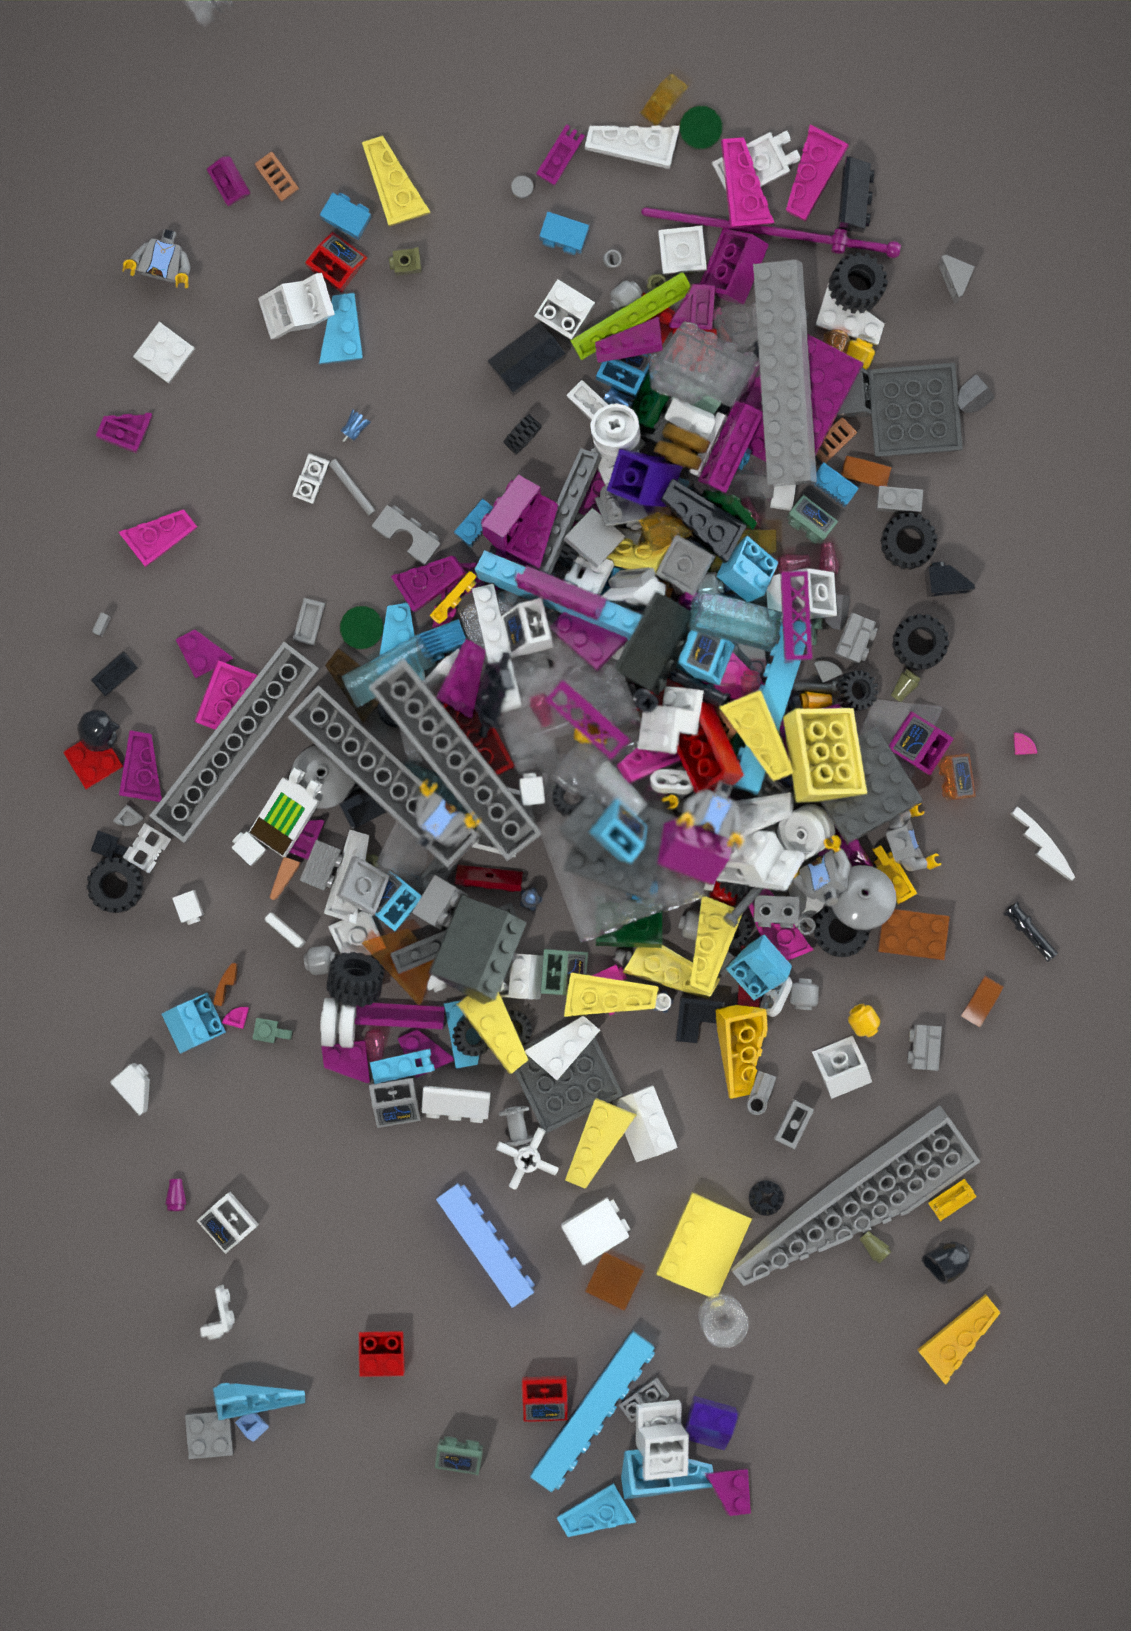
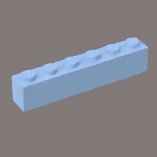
[436,1183,535,1308]

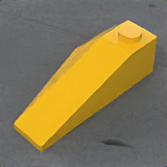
[716,1005,768,1099]

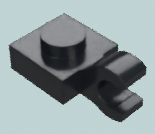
[91,831,128,858]

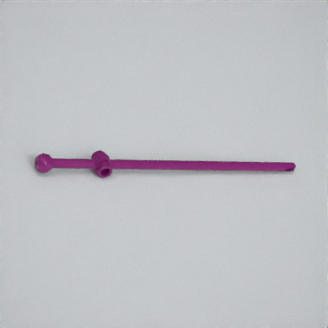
[641,208,901,258]

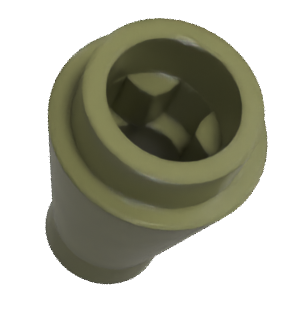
[891,669,921,702]
[860,1231,891,1264]

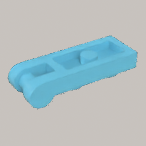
[370,1049,435,1084]

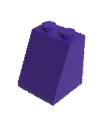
[606,449,682,507]
[684,1396,738,1450]

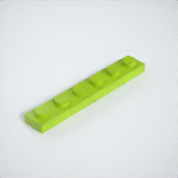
[570,272,690,360]

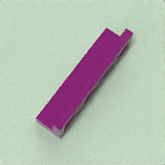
[698,401,763,493]
[515,566,607,621]
[780,571,812,663]
[545,680,631,760]
[355,1003,445,1029]

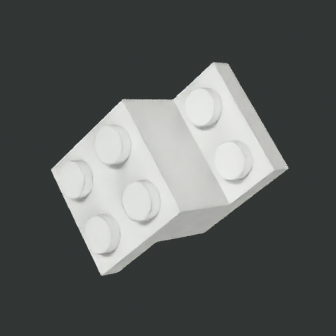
[258,273,335,339]
[637,687,703,753]
[725,830,805,891]
[636,1400,688,1480]

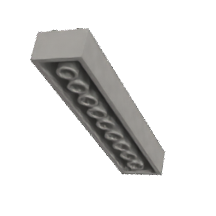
[753,260,817,487]
[150,642,320,844]
[369,658,542,861]
[288,686,480,870]

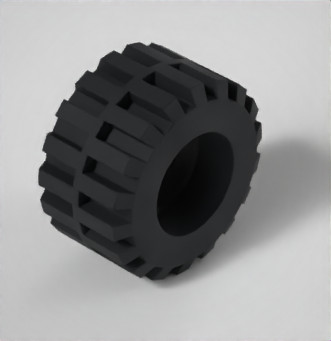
[828,253,888,314]
[880,513,938,570]
[892,614,949,671]
[86,858,144,913]
[814,906,870,957]
[326,952,384,1007]

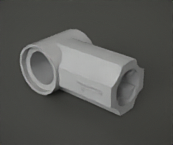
[746,1071,777,1115]

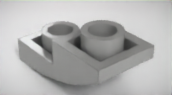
[619,1377,669,1423]

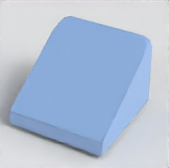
[235,1413,269,1441]

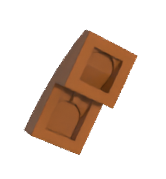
[841,456,891,487]
[213,963,238,1006]
[961,976,1004,1027]

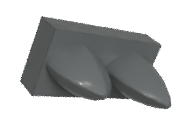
[415,857,458,892]

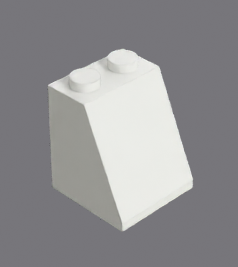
[766,568,837,622]
[561,1197,631,1265]

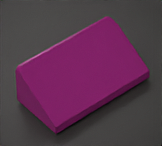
[207,156,250,206]

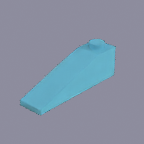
[213,1383,305,1420]
[621,1450,713,1499]

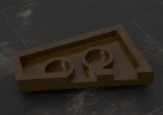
[325,648,380,723]

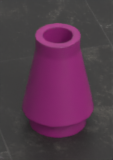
[165,1179,187,1211]

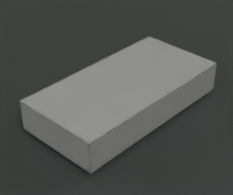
[608,567,656,588]
[293,598,325,646]

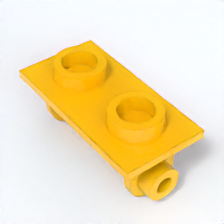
[928,1179,976,1221]

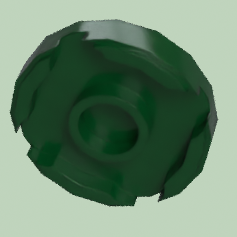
[679,106,723,150]
[340,606,383,650]

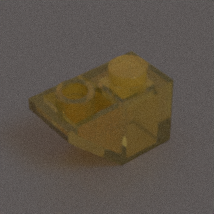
[640,73,688,126]
[638,512,692,552]

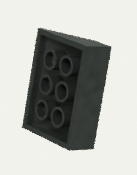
[614,591,699,695]
[428,896,526,1004]

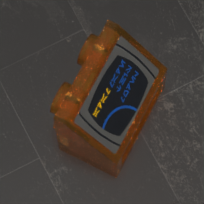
[938,753,976,801]

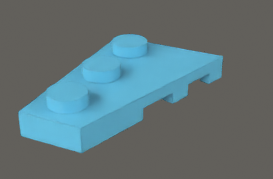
[319,293,363,364]
[377,603,420,675]
[444,1000,481,1069]

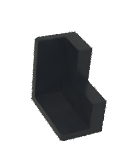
[339,792,387,829]
[675,997,724,1043]

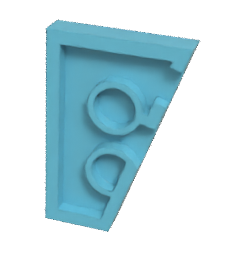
[557,1483,636,1537]

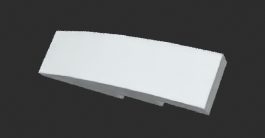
[567,380,646,451]
[1010,807,1075,881]

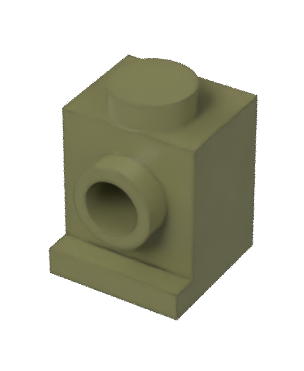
[389,247,422,276]

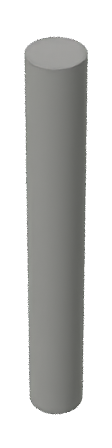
[329,459,375,516]

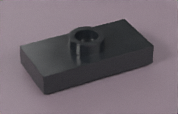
[91,652,139,697]

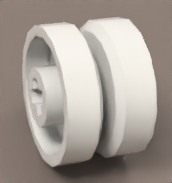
[591,404,641,461]
[777,804,835,859]
[320,998,356,1048]

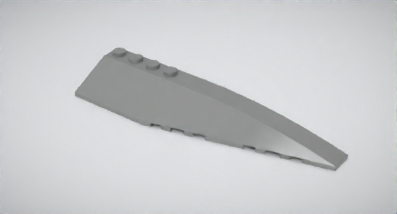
[731,1105,980,1286]

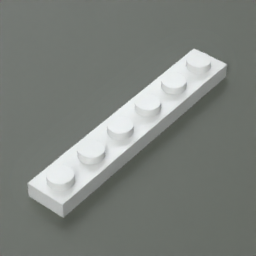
[472,584,522,712]

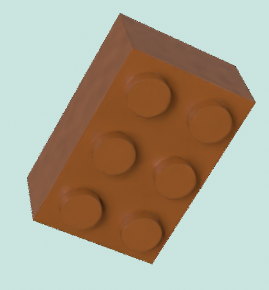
[876,909,950,960]

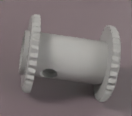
[499,1106,533,1146]

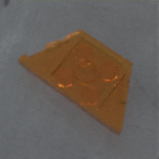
[361,928,434,1005]

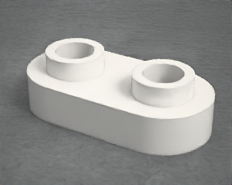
[651,769,693,794]
[760,977,792,1017]

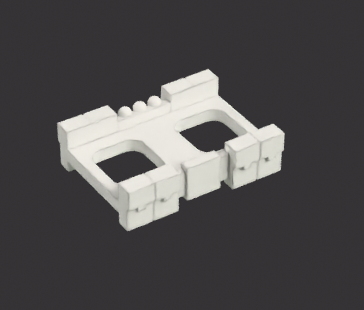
[123,823,171,874]

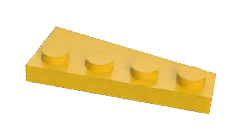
[917,1294,1000,1385]

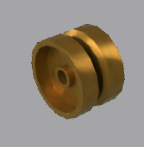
[653,423,710,471]

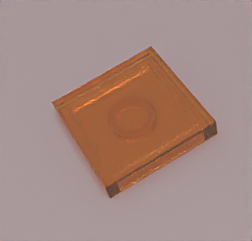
[585,1252,644,1311]

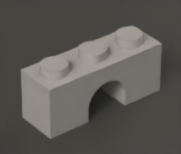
[372,505,441,566]

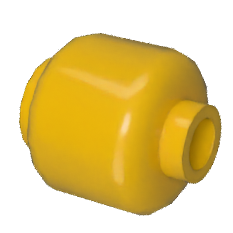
[844,338,875,370]
[848,1004,881,1037]

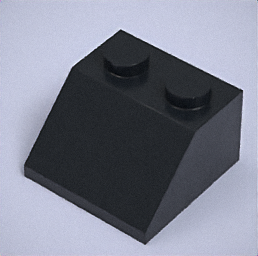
[925,562,975,597]

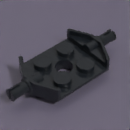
[474,652,515,738]

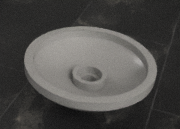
[291,745,355,809]
[831,865,896,930]

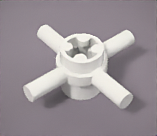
[496,1128,558,1190]

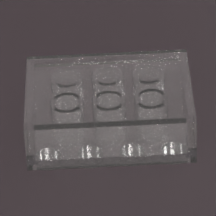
[653,321,760,407]

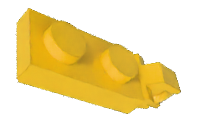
[429,571,477,624]
[872,845,917,905]

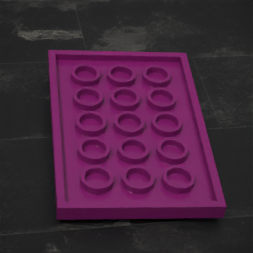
[745,334,864,462]

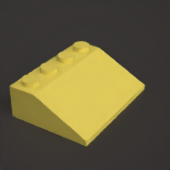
[783,708,867,802]
[656,1192,752,1299]

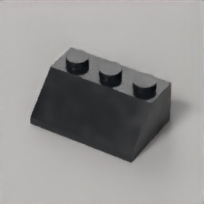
[838,157,874,233]
[487,322,566,396]

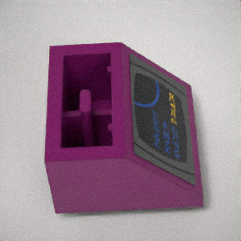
[888,711,954,775]

